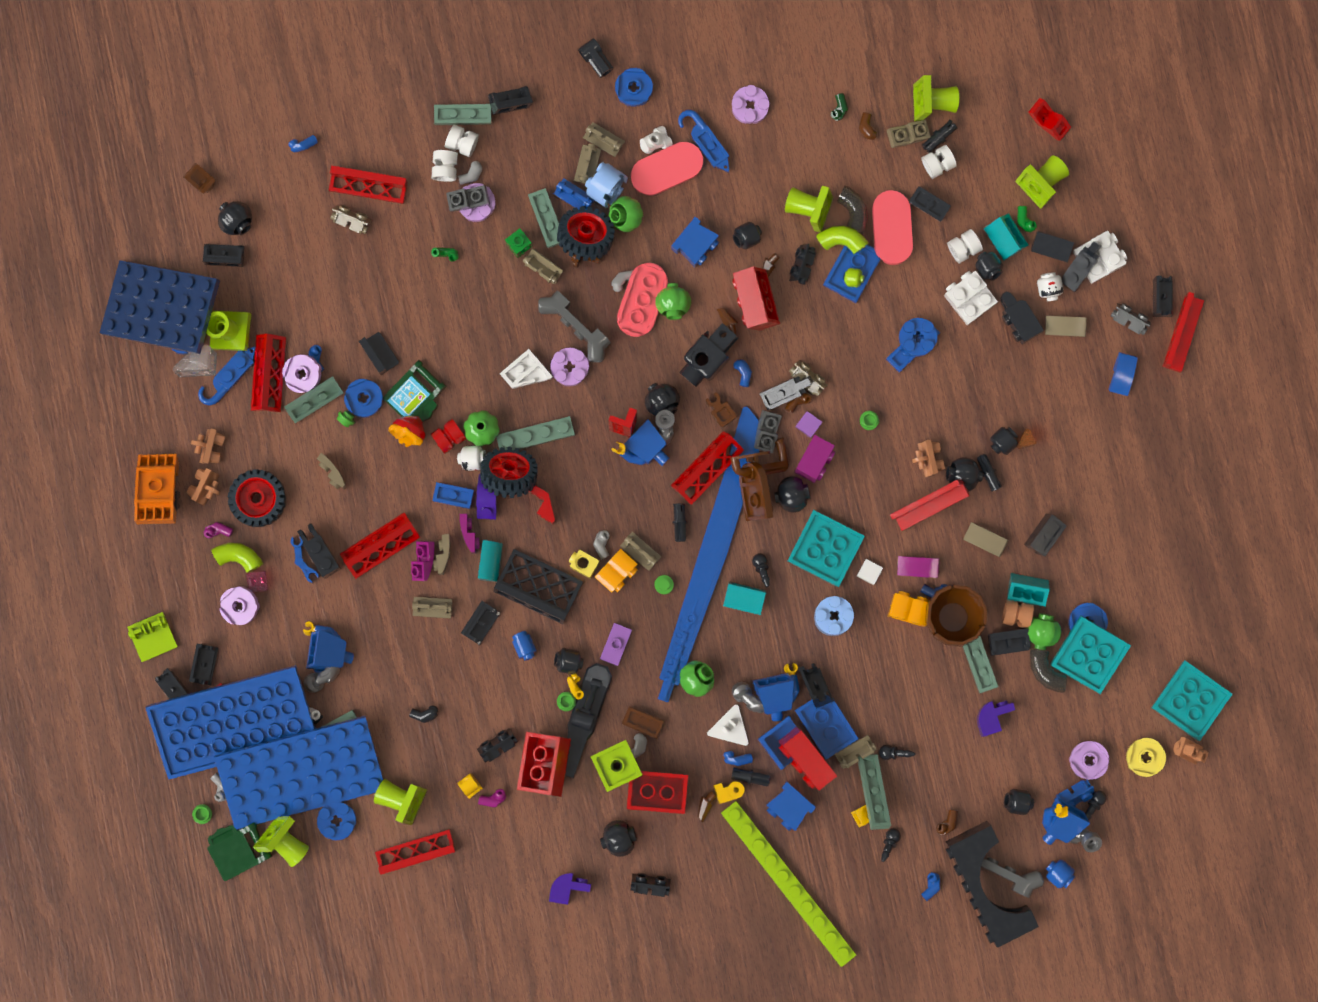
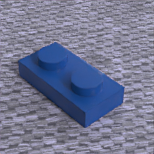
[432,482,474,509]

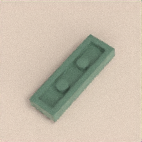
[434,104,491,125]
[528,188,559,248]
[284,376,343,423]
[962,636,998,694]

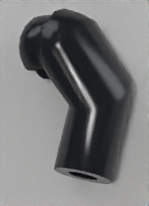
[409,705,438,723]

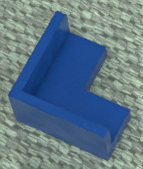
[758,716,796,770]

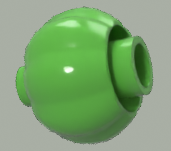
[609,196,643,232]
[655,283,691,320]
[464,410,499,446]
[1025,613,1062,650]
[680,661,714,697]

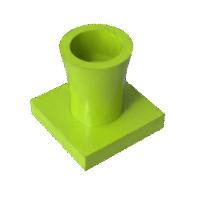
[913,75,959,122]
[1015,155,1069,209]
[785,186,833,232]
[206,311,251,351]
[591,740,642,792]
[374,779,427,825]
[253,816,309,867]

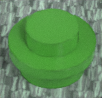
[337,410,355,428]
[860,411,879,430]
[654,575,674,595]
[557,692,576,711]
[192,805,212,824]

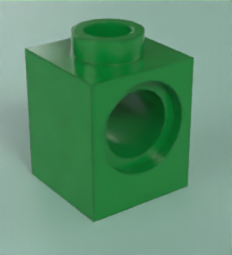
[505,228,532,258]

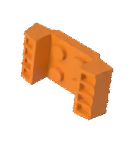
[134,454,179,524]

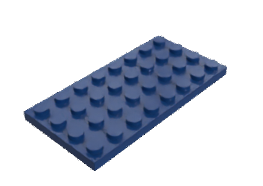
[145,665,315,780]
[214,716,384,830]

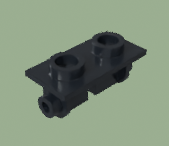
[789,244,816,285]
[477,728,518,763]
[630,873,671,897]

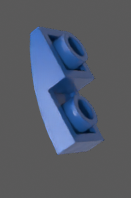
[1108,352,1138,396]

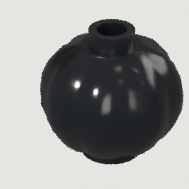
[218,201,252,235]
[645,383,680,416]
[946,457,983,492]
[774,476,811,513]
[600,820,637,857]

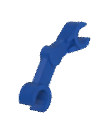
[291,537,319,583]

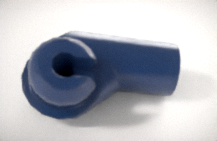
[920,584,948,598]

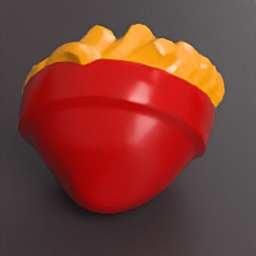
[388,416,426,447]

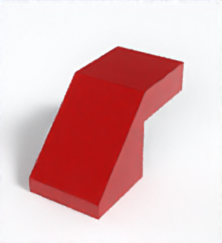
[1028,98,1071,141]
[529,485,555,525]

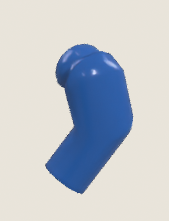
[288,135,318,153]
[308,345,324,372]
[733,359,752,387]
[723,751,753,766]

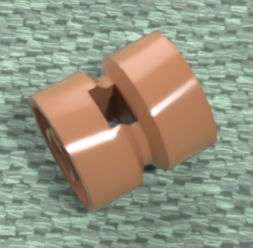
[1002,600,1034,628]

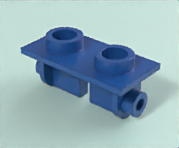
[553,178,594,210]
[1054,780,1094,807]

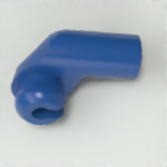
[921,872,940,901]

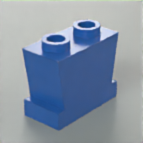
[671,217,719,268]
[766,782,816,831]

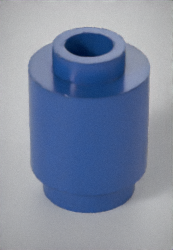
[512,631,537,661]

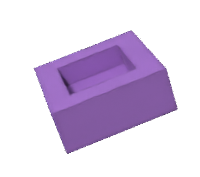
[796,411,822,438]

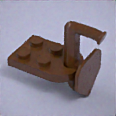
[730,437,789,521]

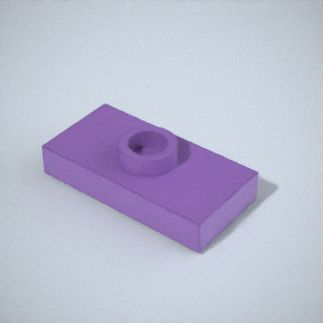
[600,623,632,666]

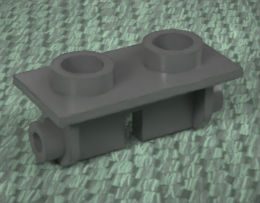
[1111,303,1151,335]

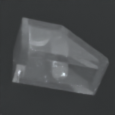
[173,345,217,377]

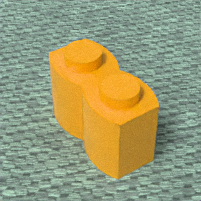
[595,549,638,593]
[888,591,929,627]

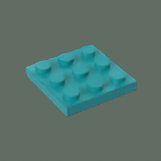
[787,510,865,588]
[1050,615,1131,694]
[1151,660,1232,741]

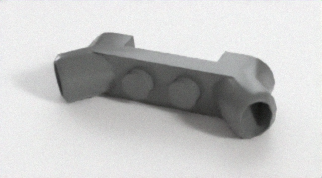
[538,291,611,362]
[981,857,1044,898]

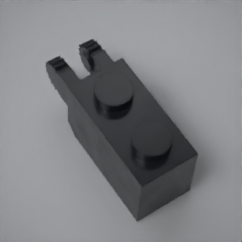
[1000,291,1044,345]
[297,523,341,579]

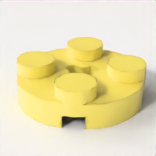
[1126,738,1166,777]

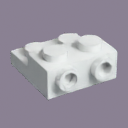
[1073,231,1127,284]
[944,270,998,325]

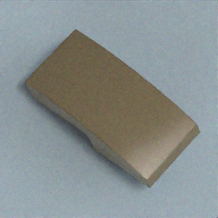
[887,120,930,148]
[1045,316,1087,337]
[317,453,347,490]
[963,522,1009,557]
[433,534,451,575]

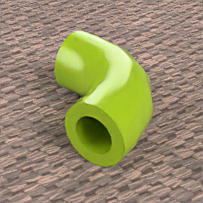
[816,226,869,254]
[211,542,264,573]

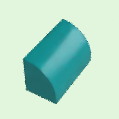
[984,213,1029,260]
[478,540,503,582]
[1007,573,1050,606]
[723,582,766,615]

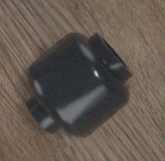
[733,222,762,250]
[975,252,1004,281]
[990,427,1019,455]
[554,648,584,675]
[1004,789,1034,815]

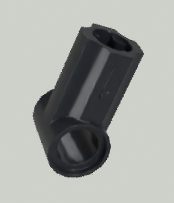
[578,38,613,78]

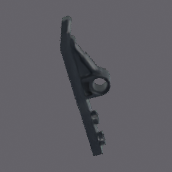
[565,663,612,778]

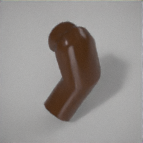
[859,112,877,140]
[785,392,812,413]
[936,810,958,835]

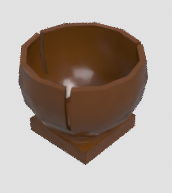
[925,584,987,647]

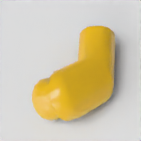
[567,674,584,699]

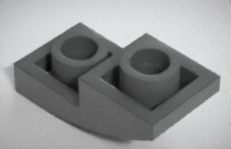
[446,185,490,212]
[754,410,782,453]

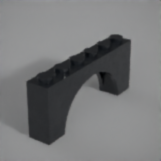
[945,821,1039,948]

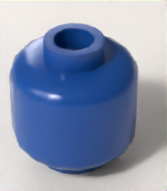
[1046,860,1075,888]

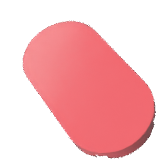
[631,142,703,196]
[872,190,913,265]
[617,263,668,337]

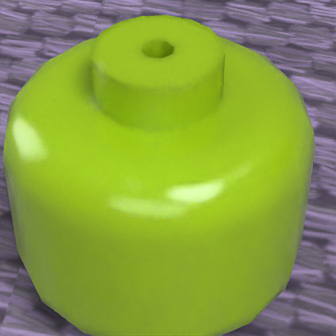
[844,268,865,288]

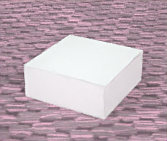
[857,559,883,585]

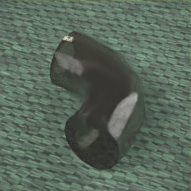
[837,186,868,235]
[1030,649,1067,693]

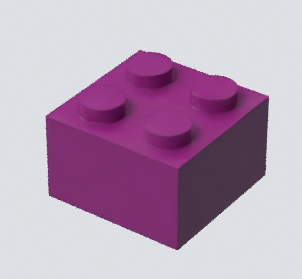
[794,435,835,483]

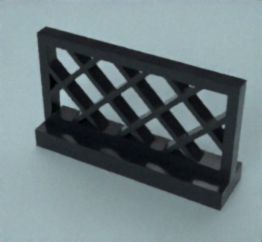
[494,549,583,624]

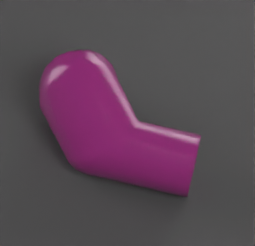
[204,522,233,538]
[478,789,506,807]

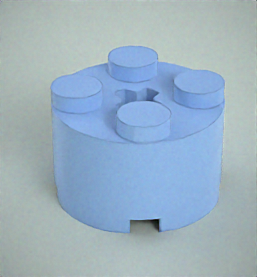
[585,162,628,208]
[814,596,854,636]

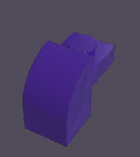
[476,474,497,520]
[977,700,1015,737]
[549,873,591,905]

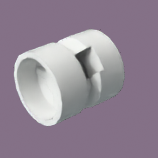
[445,124,479,157]
[921,145,957,179]
[431,150,458,182]
[947,229,983,264]

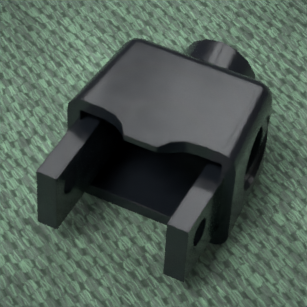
[679,323,739,387]

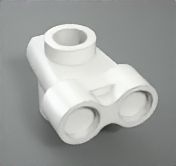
[640,126,672,154]

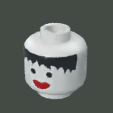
[1037,272,1063,301]
[457,446,487,471]

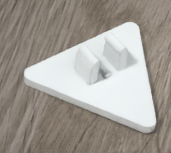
[707,704,748,746]

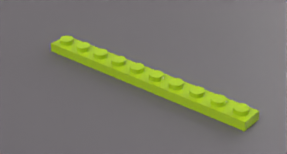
[721,801,856,967]

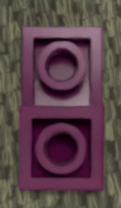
[460,514,480,554]
[411,541,434,581]
[897,556,940,578]

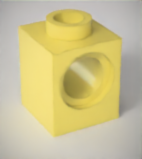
[569,550,600,579]

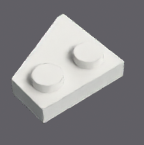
[500,349,553,389]

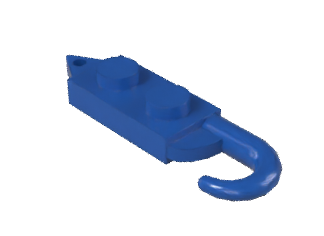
[678,110,729,172]
[198,347,256,406]

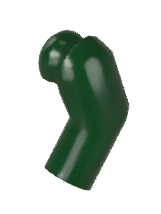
[831,93,848,121]

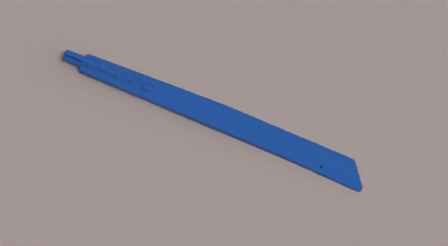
[658,407,760,702]

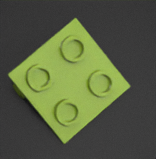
[127,612,177,662]

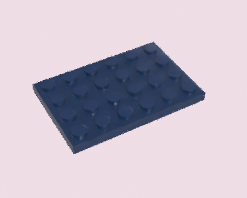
[100,260,220,354]

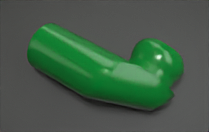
[1017,206,1037,232]
[431,247,459,262]

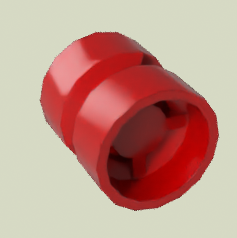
[430,419,466,454]

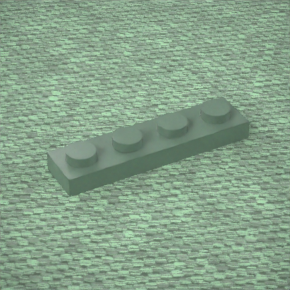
[496,416,575,450]
[858,754,891,830]

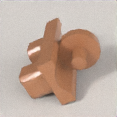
[191,429,225,464]
[912,440,945,477]
[186,468,220,506]
[1173,736,1208,765]

